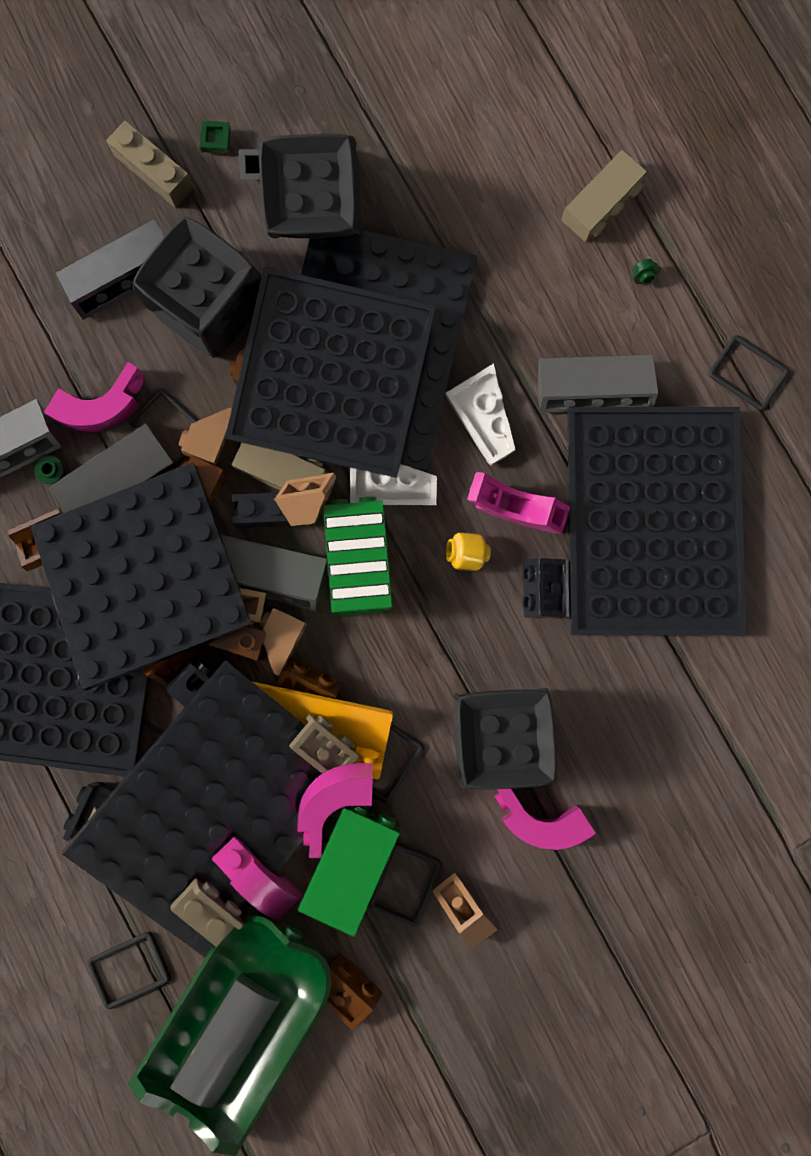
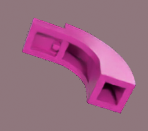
[44,362,144,432]
[467,472,570,534]
[297,763,373,858]
[494,789,596,850]
[212,836,304,920]

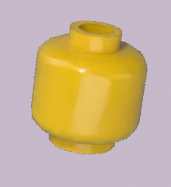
[446,533,491,571]

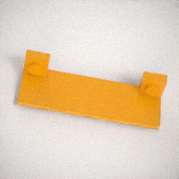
[253,682,393,780]

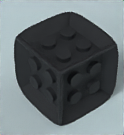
[259,133,361,238]
[133,217,261,358]
[453,688,557,790]

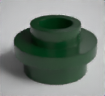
[632,259,660,285]
[35,456,64,485]

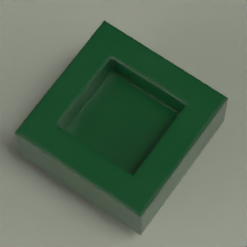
[199,121,231,154]

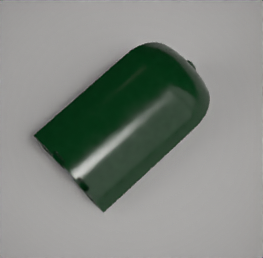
[128,916,331,1156]

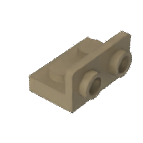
[289,714,359,774]
[170,878,244,947]

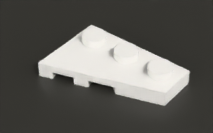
[445,364,515,467]
[350,464,437,505]

